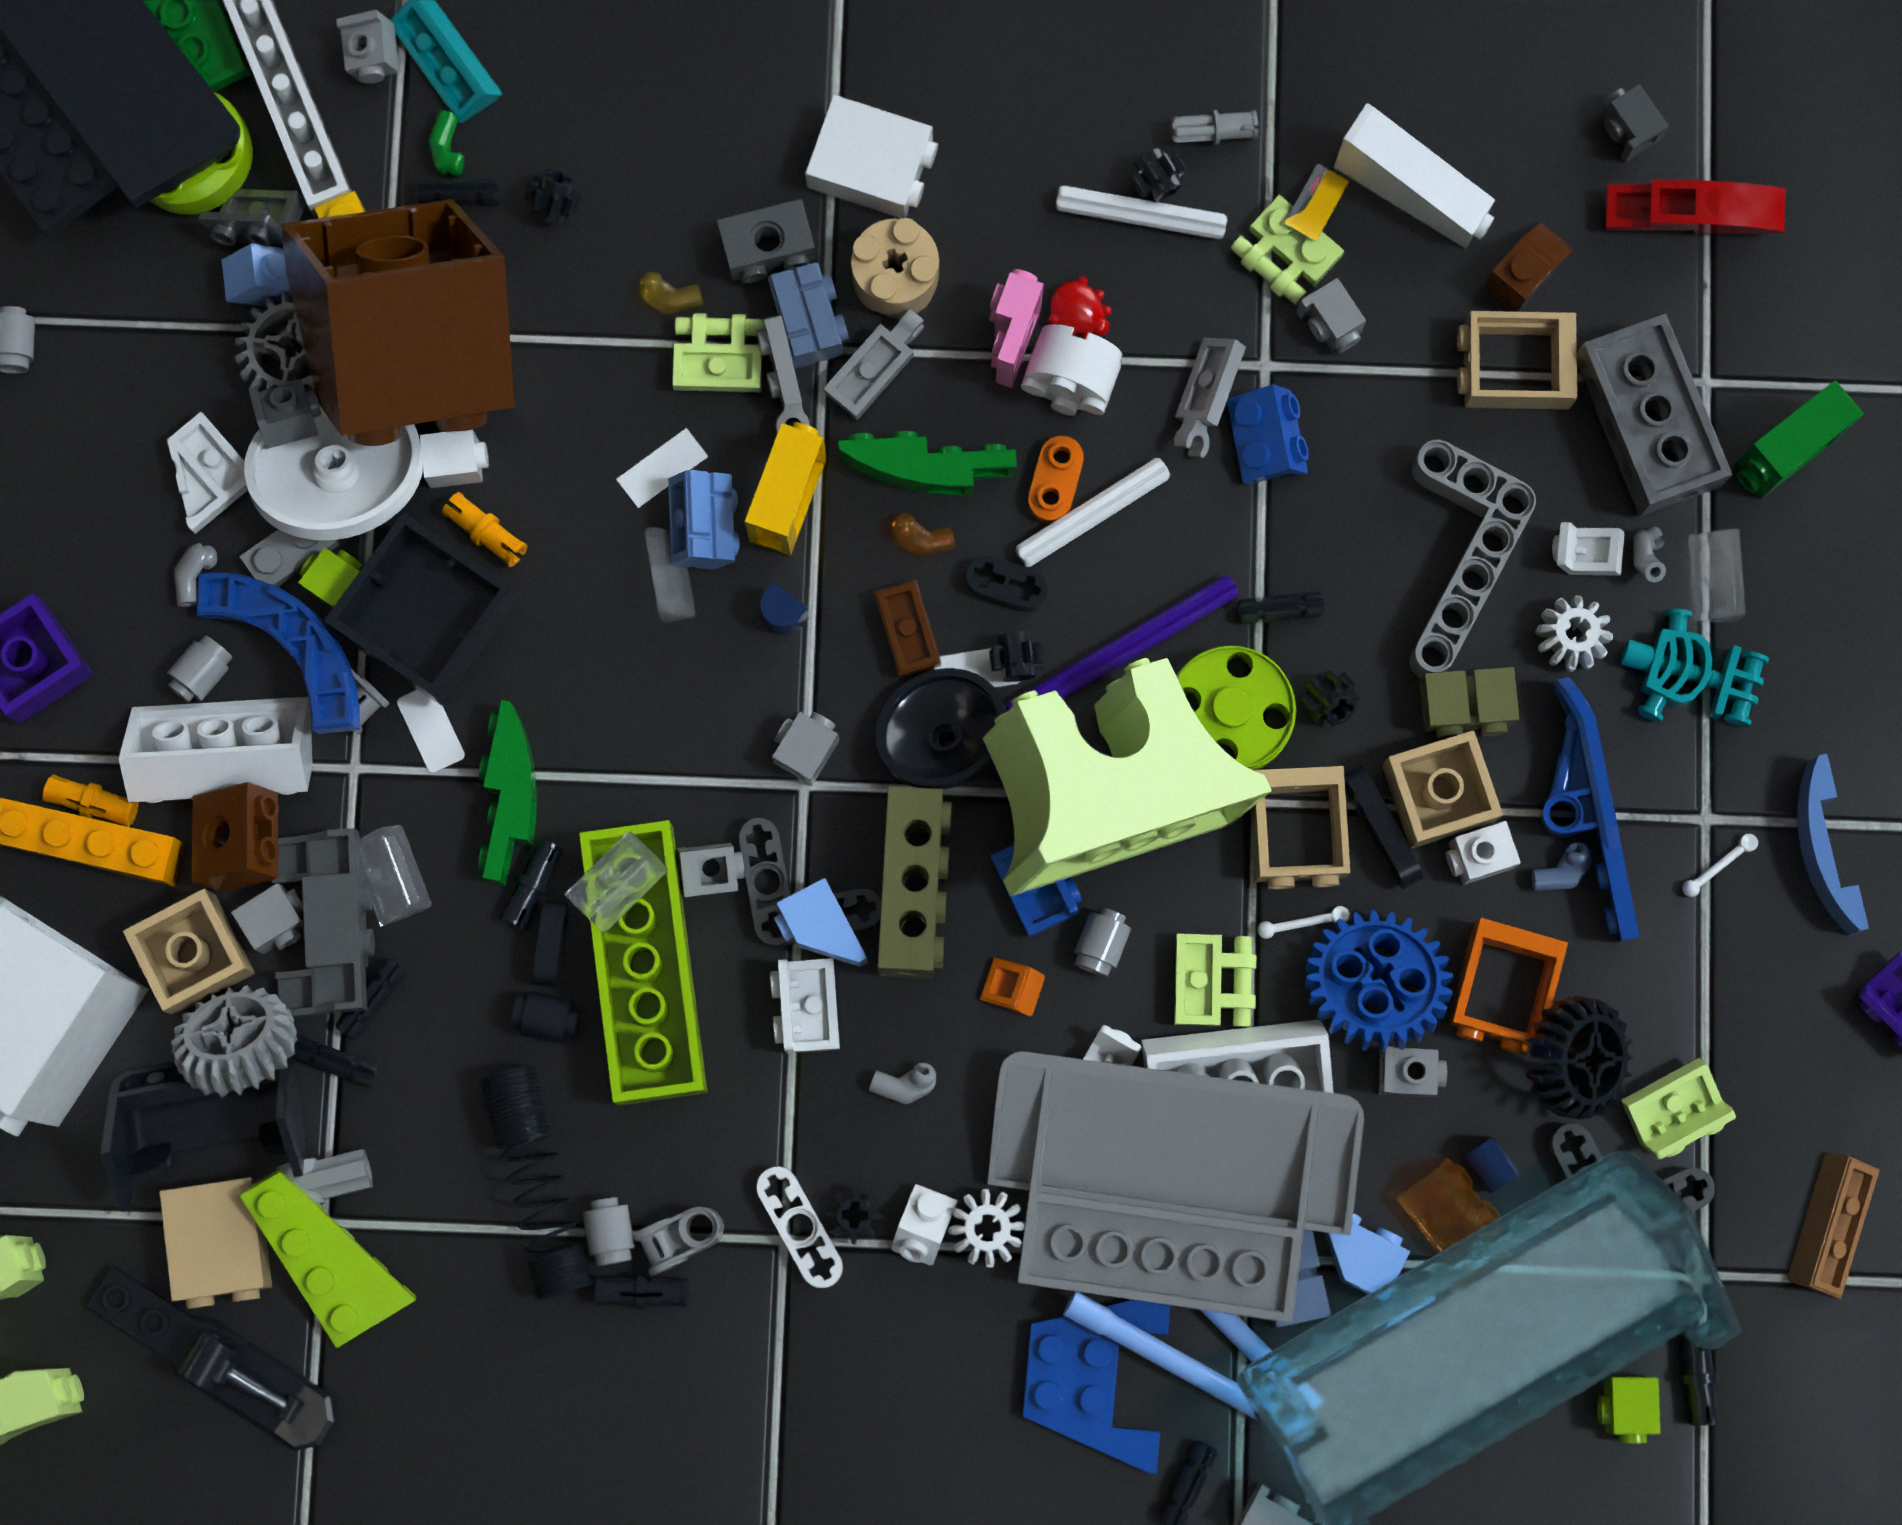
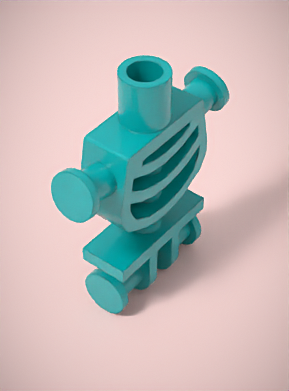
[1620,609,1769,727]

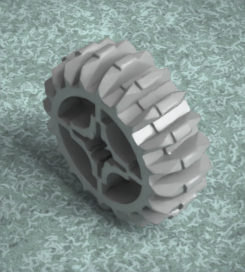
[235,292,317,397]
[171,985,297,1098]

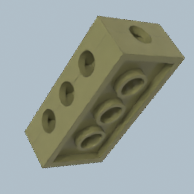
[878,786,951,979]

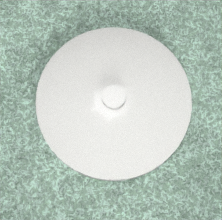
[244,405,423,540]

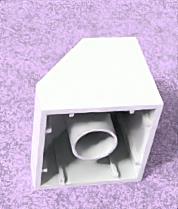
[0,896,149,1136]

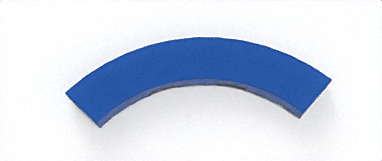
[197,572,360,734]

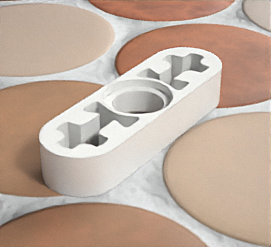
[757,1167,843,1288]

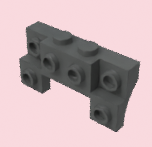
[272,828,375,1018]

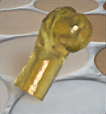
[640,272,704,314]

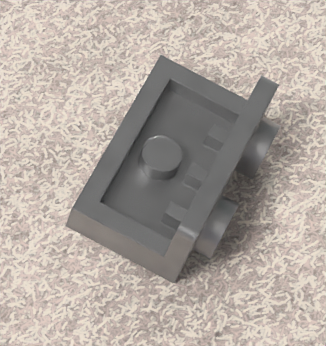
[198,189,306,246]

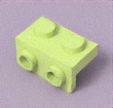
[1621,1058,1736,1159]

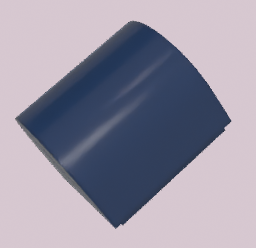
[760,583,809,635]
[1463,1136,1519,1194]

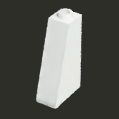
[1334,103,1495,249]

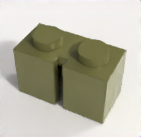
[1419,667,1520,739]

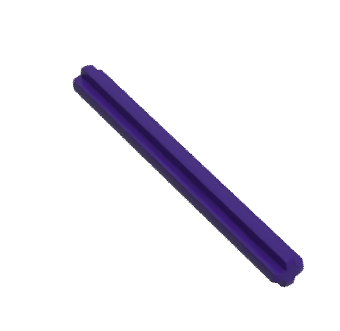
[1005,575,1239,712]

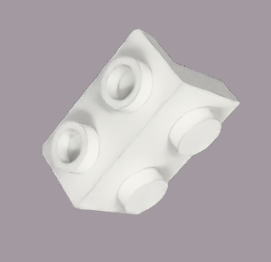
[770,958,840,1054]

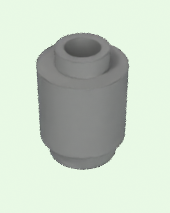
[0,306,35,374]
[167,635,233,702]
[1074,907,1131,977]
[583,1197,635,1266]

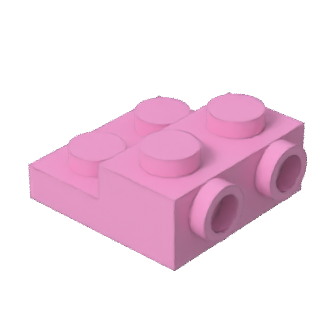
[989,269,1044,388]

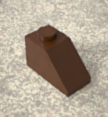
[1484,222,1574,312]

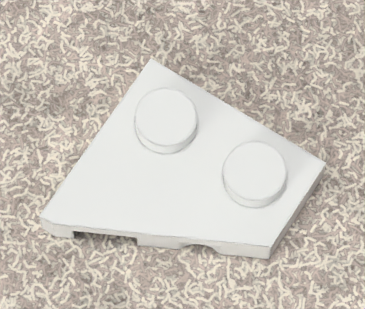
[167,412,248,534]

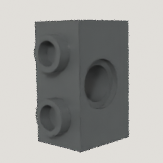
[717,199,816,283]

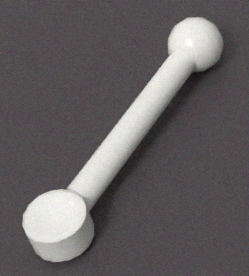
[1682,834,1758,897]
[1258,906,1349,939]

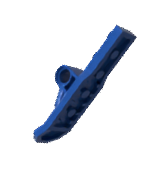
[1541,677,1640,943]

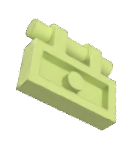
[1230,195,1344,305]
[673,313,763,392]
[1174,934,1257,1028]

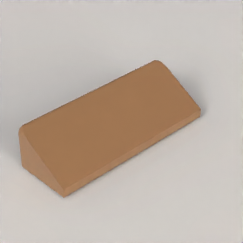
[1787,1152,1880,1299]

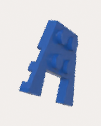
[1023,1300,1170,1474]

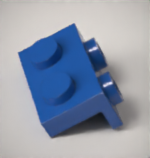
[1227,384,1309,485]
[990,845,1082,938]

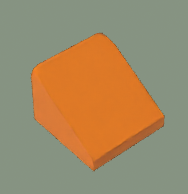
[980,957,1045,1017]

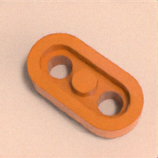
[1028,436,1084,524]

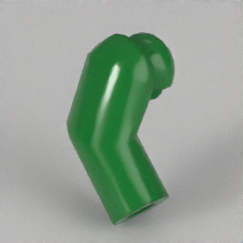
[428,110,464,176]

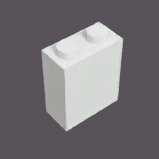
[806,95,938,218]

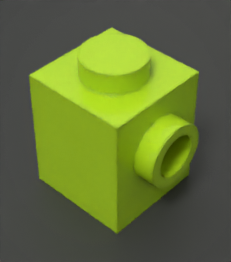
[298,547,362,610]
[1597,1377,1660,1443]

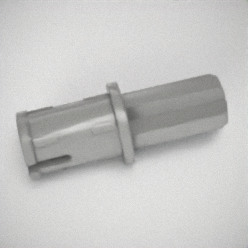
[1170,110,1258,145]

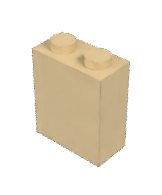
[160,1178,273,1309]

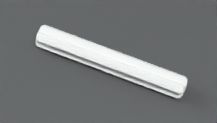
[1056,186,1227,239]
[1015,458,1170,567]

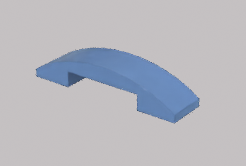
[1797,754,1869,935]

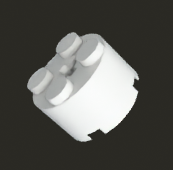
[1021,325,1122,416]

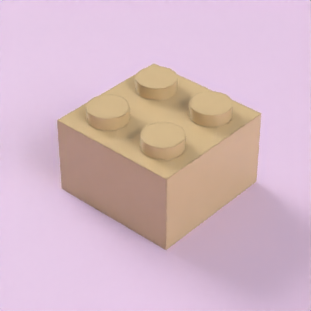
[1382,730,1503,849]
[123,888,256,1016]

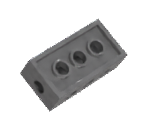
[1577,313,1733,517]

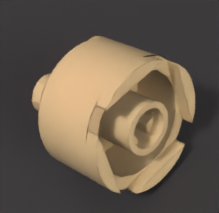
[851,218,939,318]

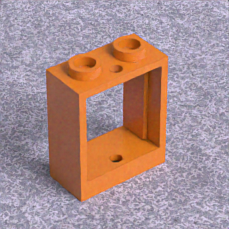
[1447,918,1568,1055]

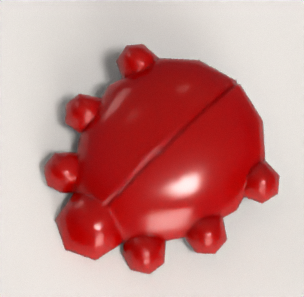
[1048,276,1112,340]

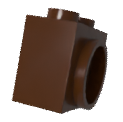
[192,782,279,892]

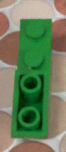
[838,431,1017,496]
[478,700,537,886]

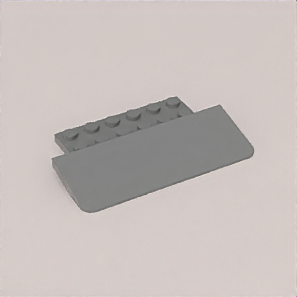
[988,1052,1364,1323]

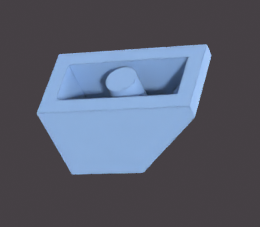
[774,878,868,967]

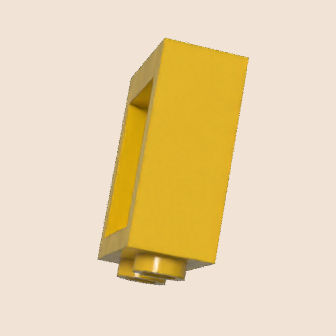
[745,422,827,556]

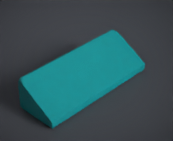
[390,0,502,123]

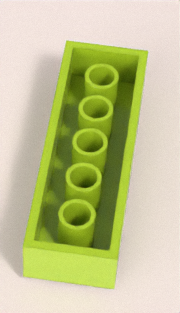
[579,820,708,1106]

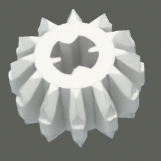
[1535,596,1613,672]
[949,1189,1026,1268]

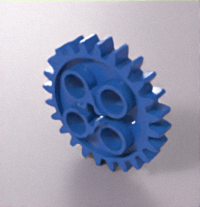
[1304,910,1453,1052]

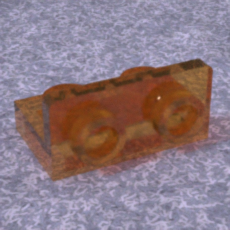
[1396,1158,1504,1271]

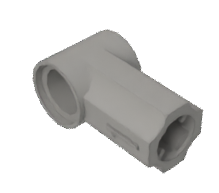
[276,1149,373,1205]

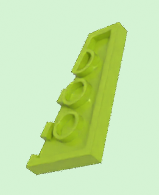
[240,1168,416,1348]

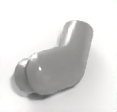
[1633,526,1666,583]
[174,543,217,607]
[869,1063,936,1104]

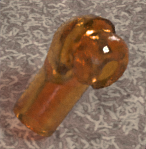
[892,513,956,556]

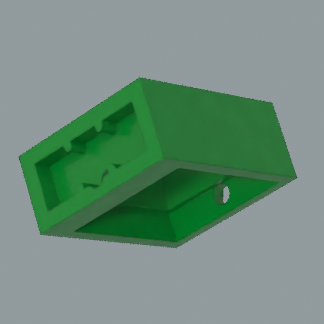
[1733,380,1864,499]

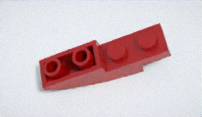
[1606,180,1785,234]

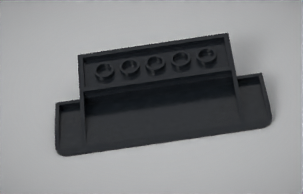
[0,0,240,238]

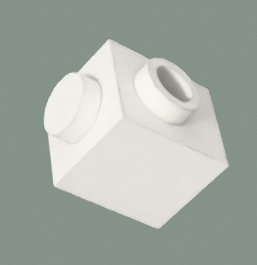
[420,428,489,488]
[1446,821,1521,885]

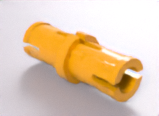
[442,492,527,567]
[43,774,139,827]

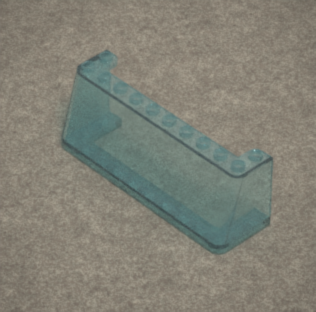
[1238,1151,1743,1525]

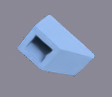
[222,244,293,306]
[1323,1213,1410,1301]

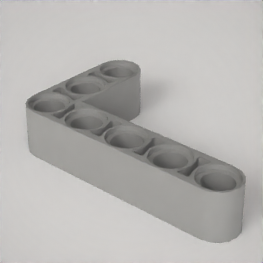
[1409,440,1536,679]

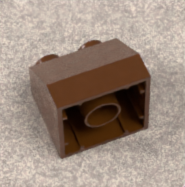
[281,199,515,446]

